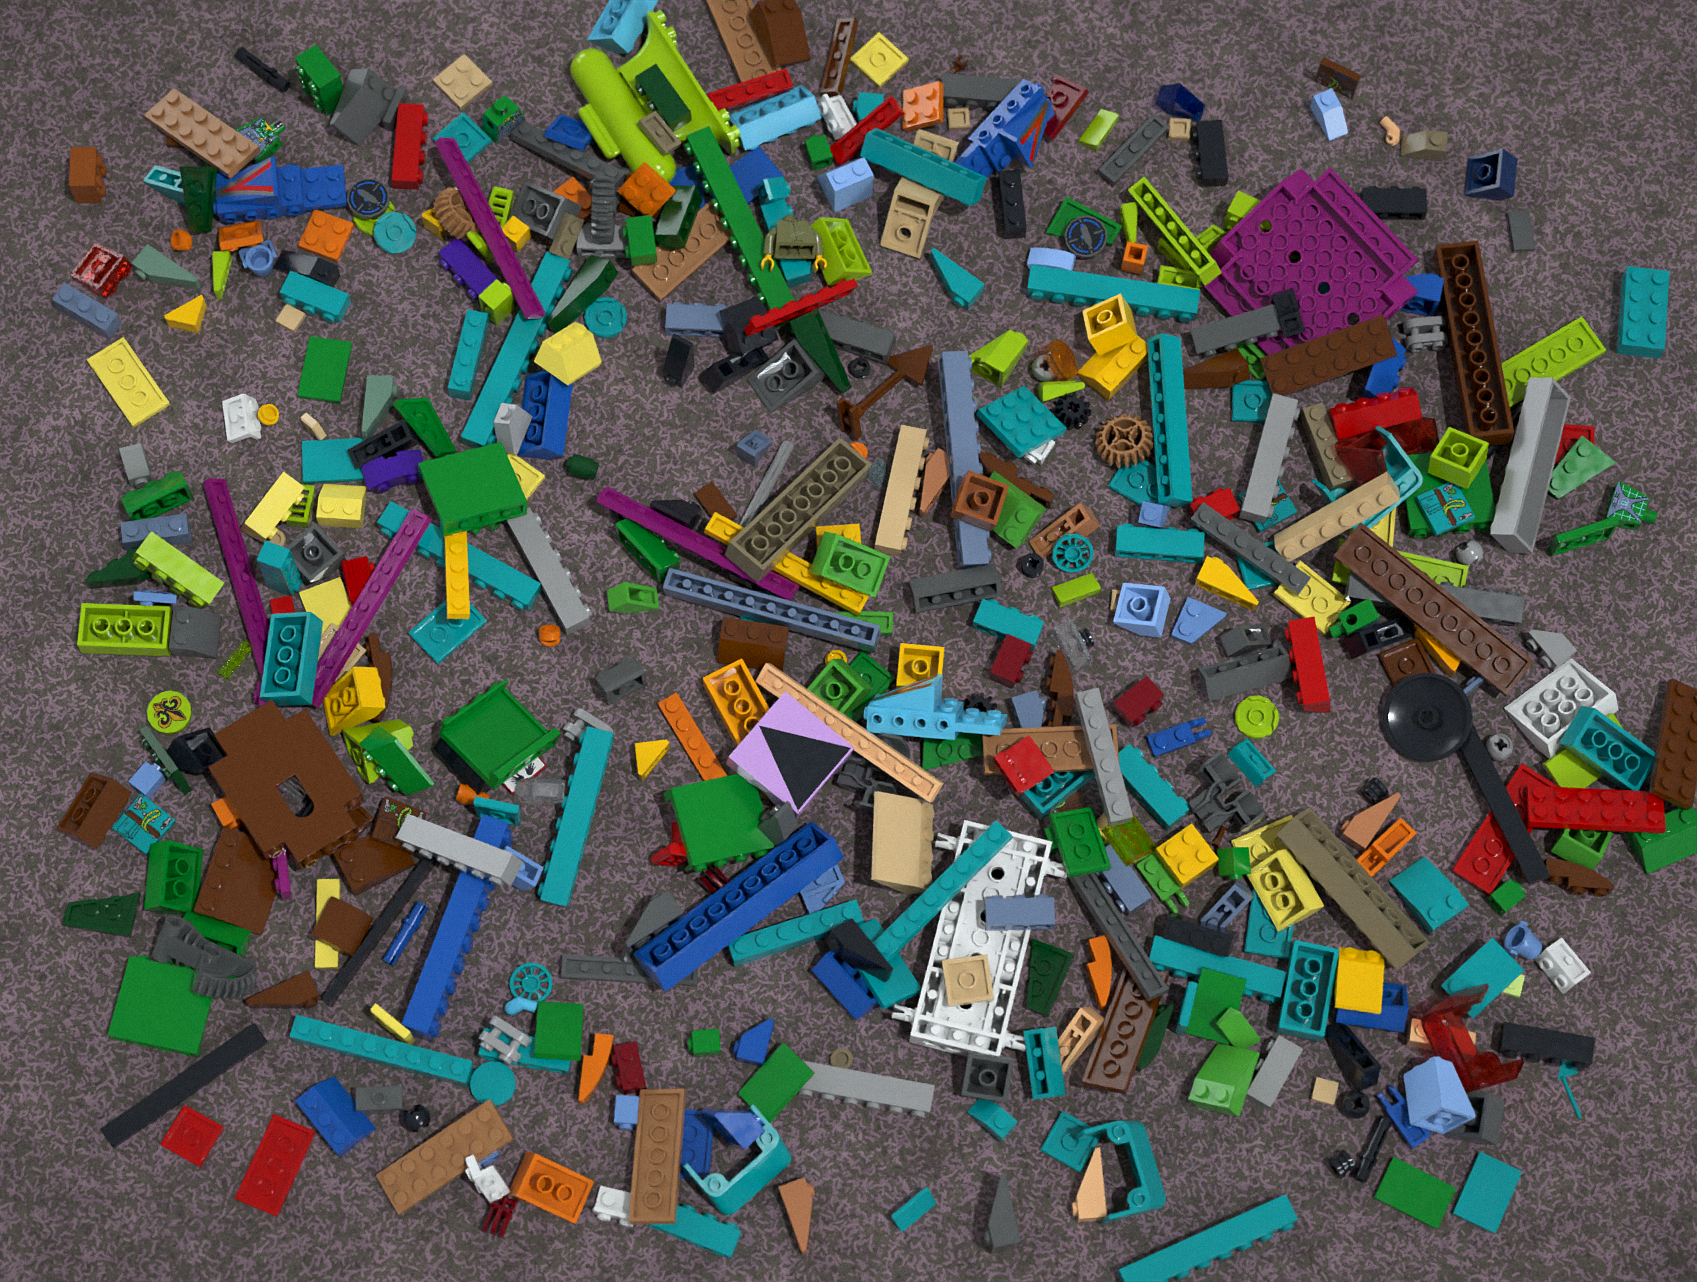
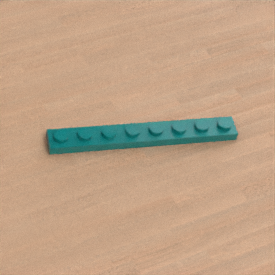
[873,820,1013,962]

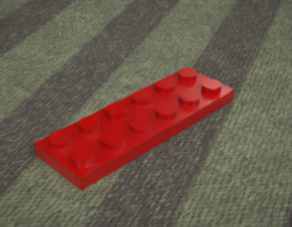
[1451,763,1559,896]
[1526,786,1666,833]

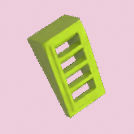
[489,186,515,228]
[1119,202,1138,243]
[466,231,494,261]
[212,251,232,299]
[1038,380,1085,402]
[286,484,315,528]

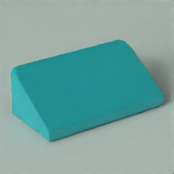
[1227,739,1276,787]
[891,1187,936,1232]

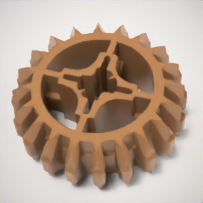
[433,187,482,242]
[1095,413,1154,469]

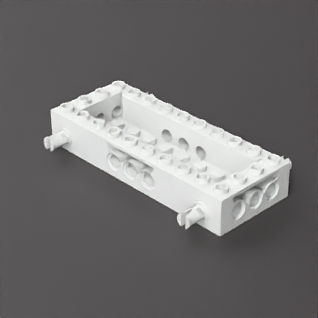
[891,820,1067,1057]

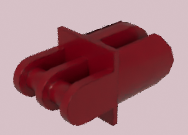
[698,865,730,894]
[482,1195,519,1238]

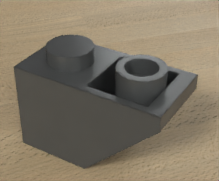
[757,801,798,846]

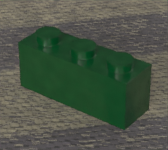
[634,64,692,132]
[654,186,703,249]

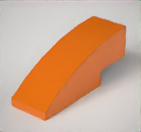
[1357,818,1417,877]
[1086,935,1112,1011]
[579,1033,615,1105]

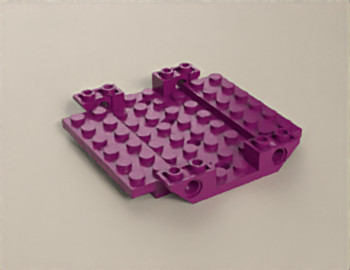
[1204,167,1419,355]

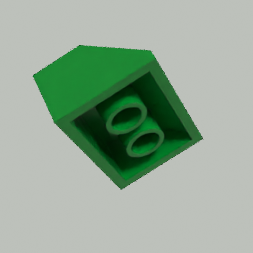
[121,470,194,521]
[615,519,680,585]
[359,726,435,795]
[1626,807,1697,875]
[144,840,203,915]
[172,911,251,979]

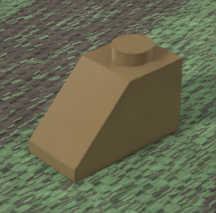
[1400,130,1447,162]

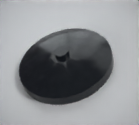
[1383,673,1473,762]

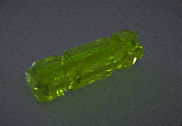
[218,640,253,679]

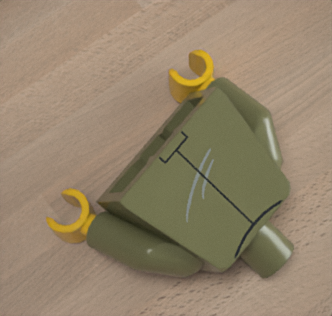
[760,214,827,272]

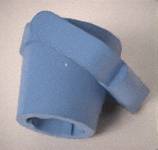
[239,240,277,277]
[1505,921,1542,960]

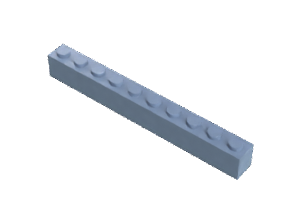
[938,351,991,569]
[663,568,881,653]

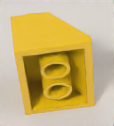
[1076,335,1148,401]

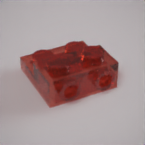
[70,242,132,298]

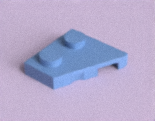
[133,589,177,606]
[1171,597,1227,646]
[800,864,845,914]

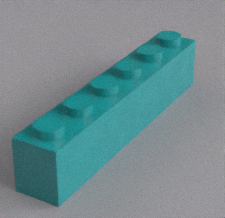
[860,128,987,206]
[728,899,863,967]
[1149,935,1287,1004]

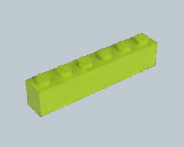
[1128,177,1222,286]

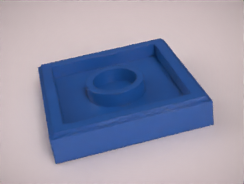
[544,114,594,151]

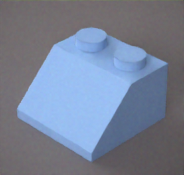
[1113,583,1171,638]

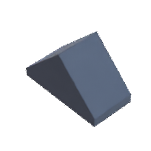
[737,429,774,467]

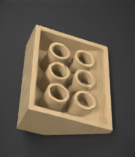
[871,791,934,895]

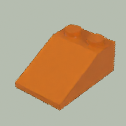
[508,1152,594,1224]

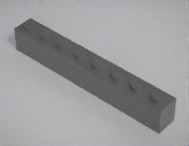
[1344,572,1525,626]

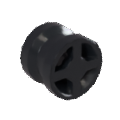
[1021,553,1044,579]
[1360,777,1389,805]
[1328,1149,1357,1179]

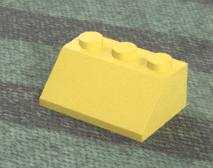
[534,322,602,386]
[241,472,305,542]
[1247,848,1324,931]

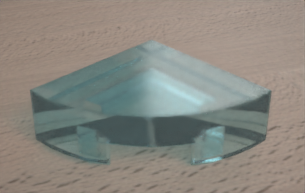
[868,459,886,488]

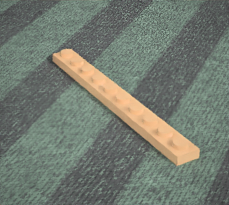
[755,663,944,802]

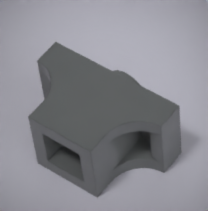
[356,1085,403,1115]

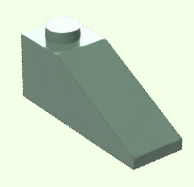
[131,244,201,290]
[361,375,398,441]

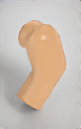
[1380,116,1400,146]

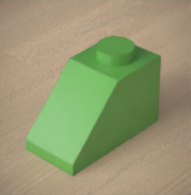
[607,582,659,614]

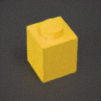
[502,216,531,253]

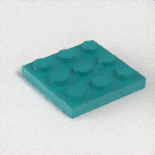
[976,385,1067,458]

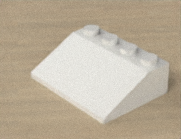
[1504,658,1618,759]

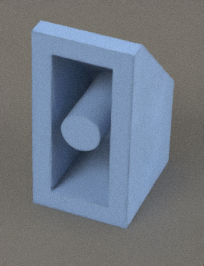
[1310,88,1348,141]

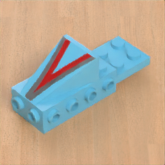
[864,674,1007,740]

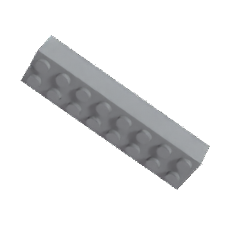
[1490,378,1571,553]

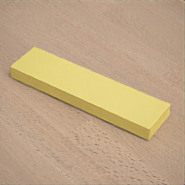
[315,879,341,969]

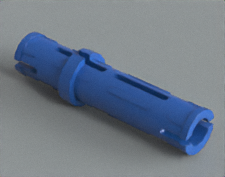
[382,901,429,967]

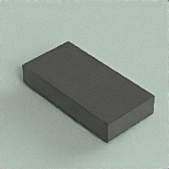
[383,85,408,132]
[1507,210,1535,253]

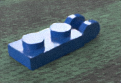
[1146,717,1212,758]
[1376,1085,1431,1149]

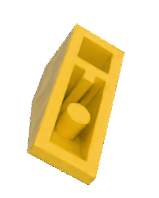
[1195,556,1259,612]

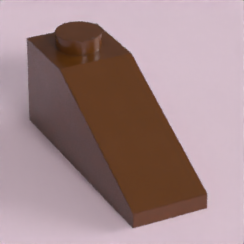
[1183,348,1250,389]
[246,971,322,1009]

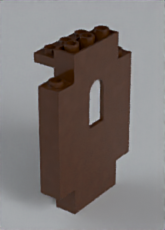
[208,700,364,869]

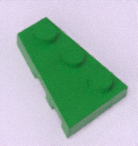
[1046,197,1122,246]
[393,398,456,457]
[1548,436,1616,500]
[922,732,983,771]

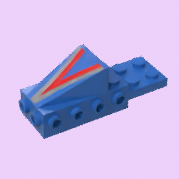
[954,78,1055,178]
[213,157,347,223]

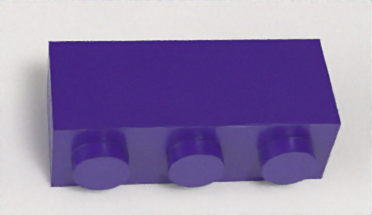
[438,238,499,301]

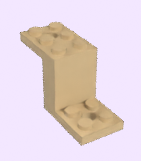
[880,129,959,258]

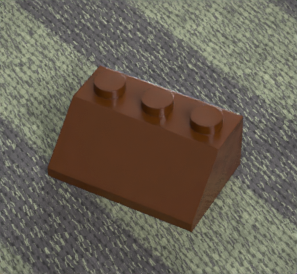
[717,617,790,672]
[55,772,131,849]

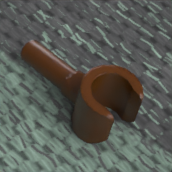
[948,55,968,74]
[1208,826,1227,855]

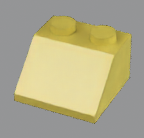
[316,484,367,528]

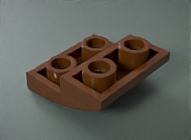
[312,896,373,957]

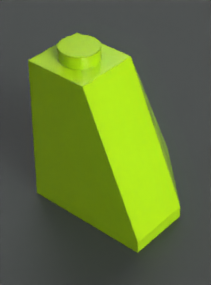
[968,330,1029,388]
[342,719,414,784]

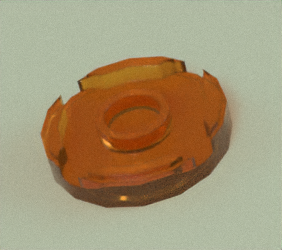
[1045,339,1078,381]

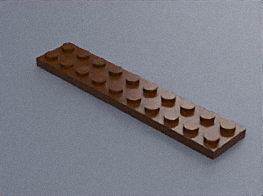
[1333,522,1534,696]

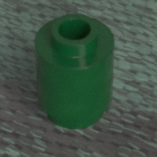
[566,454,599,480]

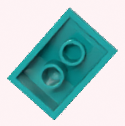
[1389,856,1469,935]
[1441,937,1525,1019]

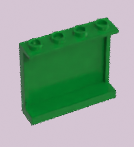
[418,442,527,537]
[1404,453,1496,538]
[439,679,561,790]
[664,774,774,872]
[108,955,213,1058]

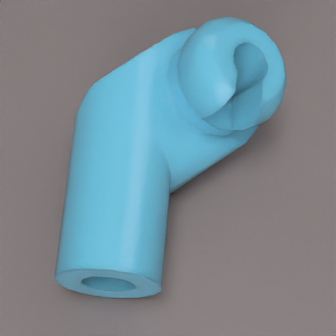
[505,996,538,1016]

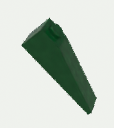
[546,255,619,334]
[790,308,852,393]

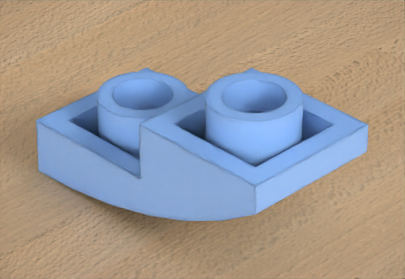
[1027,248,1075,271]

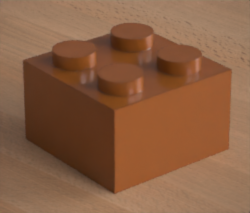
[69,147,107,204]
[950,470,1009,531]

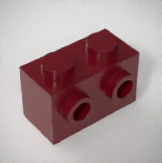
[989,634,1033,689]
[1112,676,1164,729]
[611,1041,647,1095]

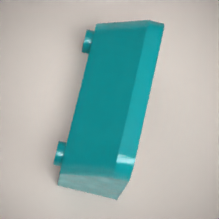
[1311,425,1423,530]
[681,1105,791,1215]
[1076,1120,1166,1225]

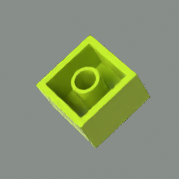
[1428,427,1489,489]

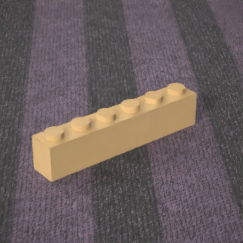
[874,425,930,557]
[1274,472,1400,562]

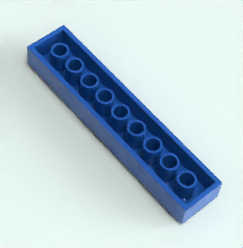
[401,814,514,1042]
[633,821,844,992]

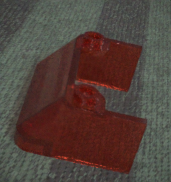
[1334,417,1439,484]
[1421,983,1524,1093]

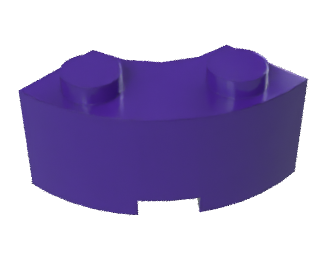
[361,450,424,493]

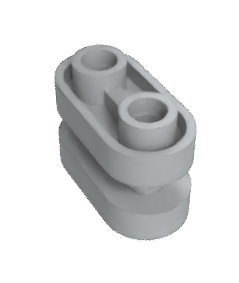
[1403,316,1449,352]
[562,708,614,743]
[478,1015,532,1065]

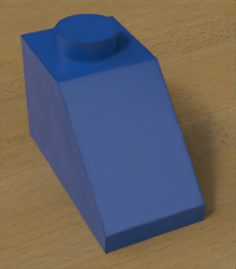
[733,1018,774,1067]

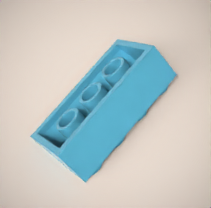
[587,0,659,54]
[728,85,821,150]

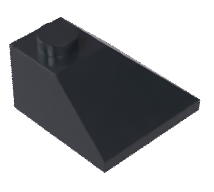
[650,499,702,531]
[166,727,226,774]

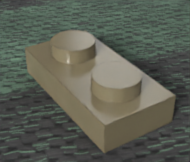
[637,111,682,156]
[549,212,584,260]

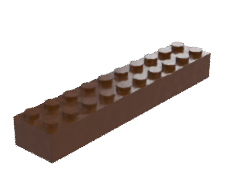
[1433,240,1514,446]

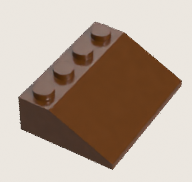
[194,827,290,936]

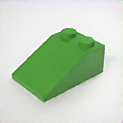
[990,471,1047,548]
[809,531,891,598]
[807,659,873,716]
[1551,829,1614,870]
[1188,1043,1260,1117]

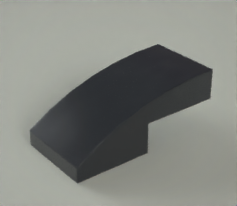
[1272,288,1305,338]

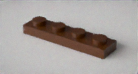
[820,17,859,96]

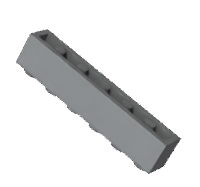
[1239,393,1300,524]
[506,507,592,635]
[1075,688,1133,827]
[396,814,523,886]
[798,1061,935,1118]

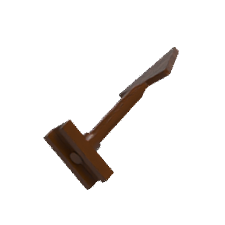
[836,345,933,441]

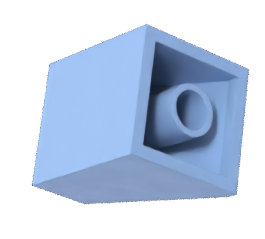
[816,157,874,212]
[1404,1057,1476,1134]

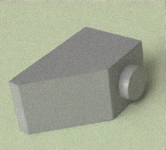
[494,403,533,455]
[119,443,153,488]

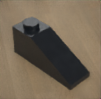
[273,250,340,288]
[663,333,695,388]
[701,347,770,394]
[347,420,420,469]
[1344,616,1414,659]
[827,918,893,982]
[1325,1022,1381,1091]

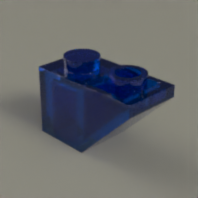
[1155,83,1205,122]

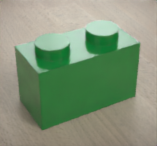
[622,215,657,266]

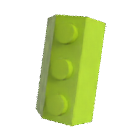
[810,217,872,286]

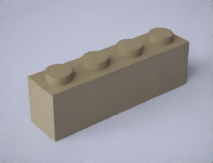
[1299,402,1353,491]

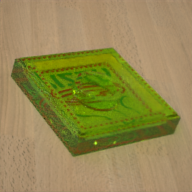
[1101,814,1157,867]

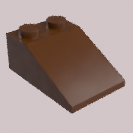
[749,0,811,67]
[333,835,416,896]

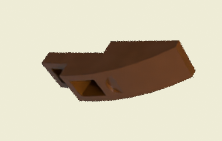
[978,451,1054,509]
[365,633,393,723]
[1045,649,1074,727]
[1520,858,1614,897]

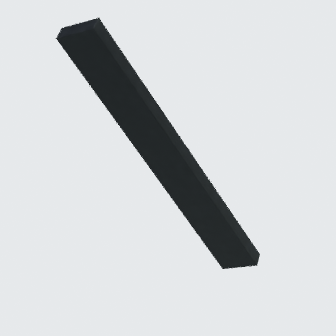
[1460,723,1550,886]
[323,856,438,1007]
[100,1023,268,1148]

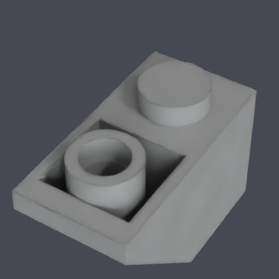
[1525,630,1577,671]

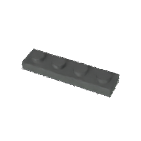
[1098,114,1170,186]

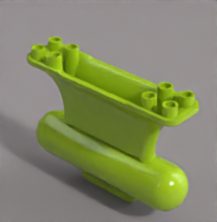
[570,10,741,184]

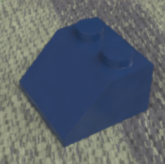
[1464,149,1518,201]

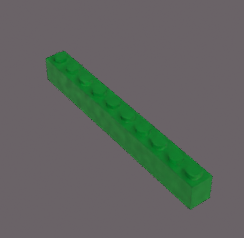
[684,126,800,329]

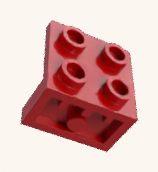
[992,735,1054,797]
[651,821,688,867]

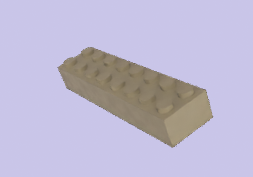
[725,437,872,583]
[1277,808,1430,970]

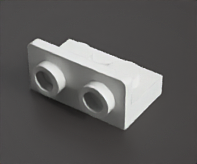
[222,393,261,443]
[1535,938,1591,994]
[593,1186,639,1227]

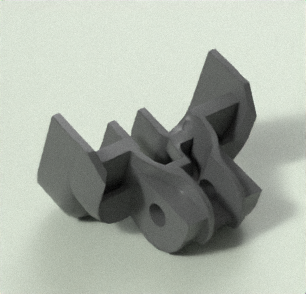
[837,733,910,816]
[1189,751,1269,832]

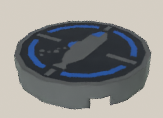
[347,178,390,220]
[1065,216,1107,259]

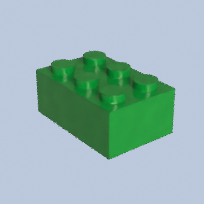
[295,44,344,116]

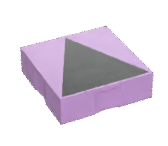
[726,692,854,819]

